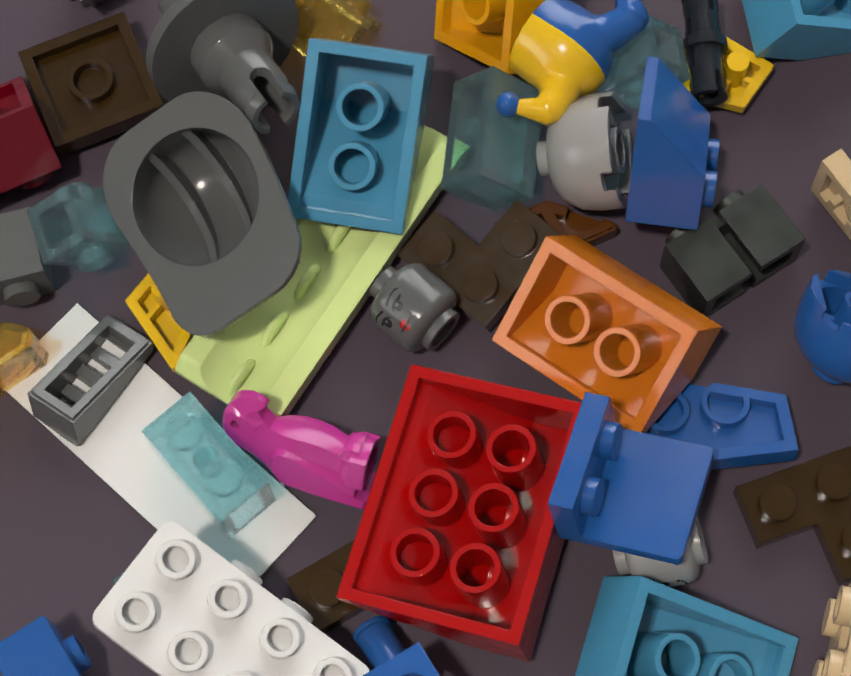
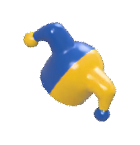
[496,0,649,126]

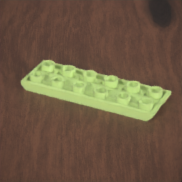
[175,125,467,416]

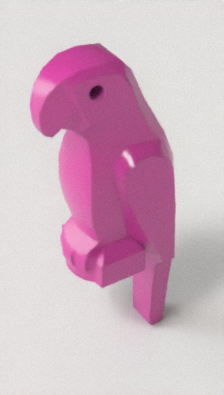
[222,390,380,509]

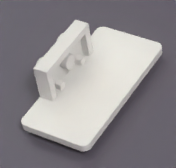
[92,521,369,676]

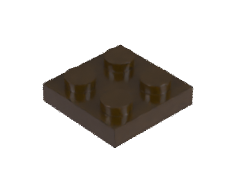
[18,11,164,157]

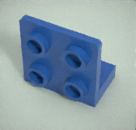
[548,392,714,565]

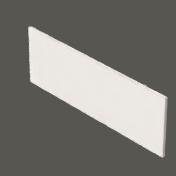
[0,303,317,578]

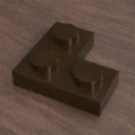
[398,199,561,332]
[733,446,851,586]

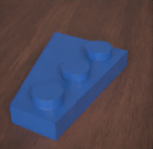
[623,382,799,470]

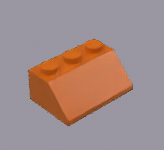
[492,235,722,433]

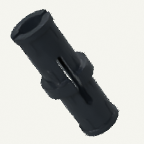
[681,0,728,107]

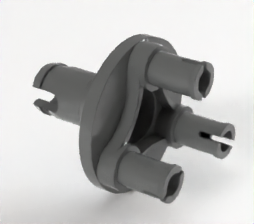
[146,0,300,134]

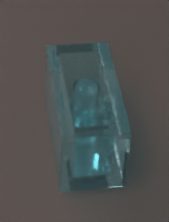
[441,66,542,212]
[141,391,276,540]

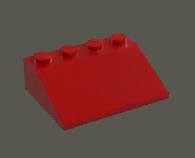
[336,364,582,662]

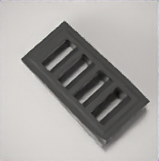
[27,314,154,446]

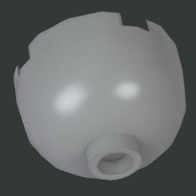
[536,91,633,211]

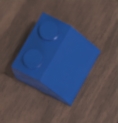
[625,56,720,230]

